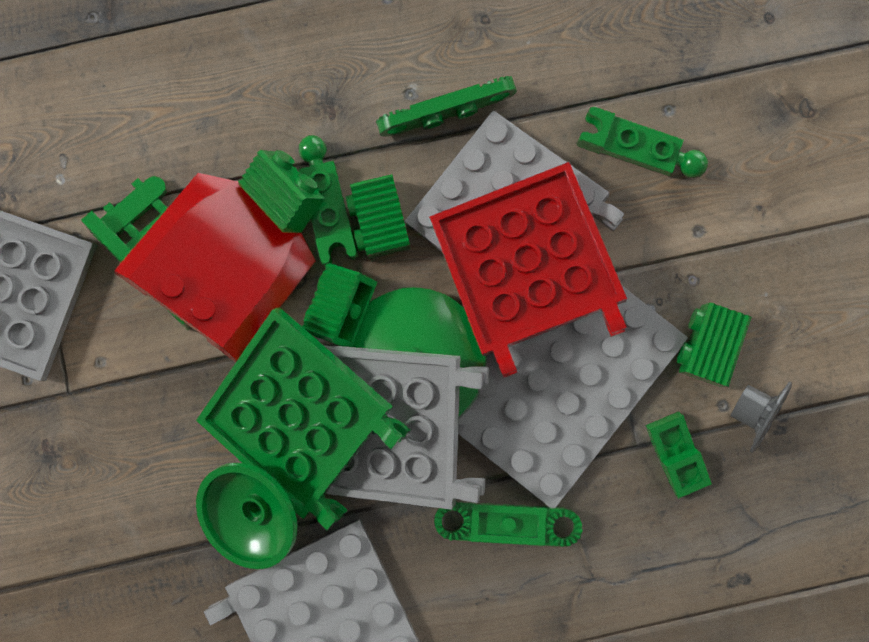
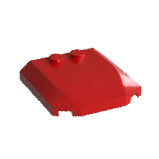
[114,173,316,362]

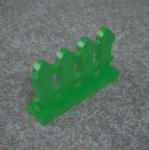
[81,176,192,331]

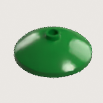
[196,463,297,569]

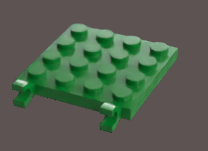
[196,307,411,530]

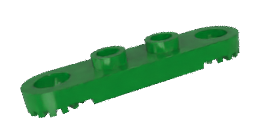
[376,76,517,137]
[434,502,583,547]

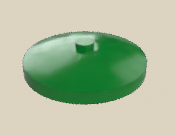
[352,287,487,419]

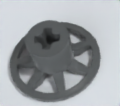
[730,381,792,453]

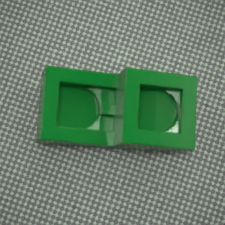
[645,411,712,499]

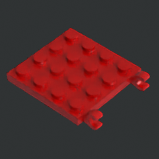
[429,162,627,378]

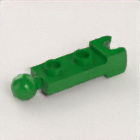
[576,107,708,178]
[298,135,359,267]

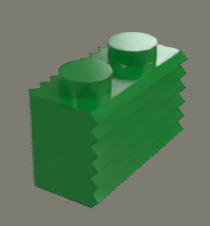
[238,150,324,233]
[345,174,411,259]
[302,263,378,347]
[677,302,752,387]

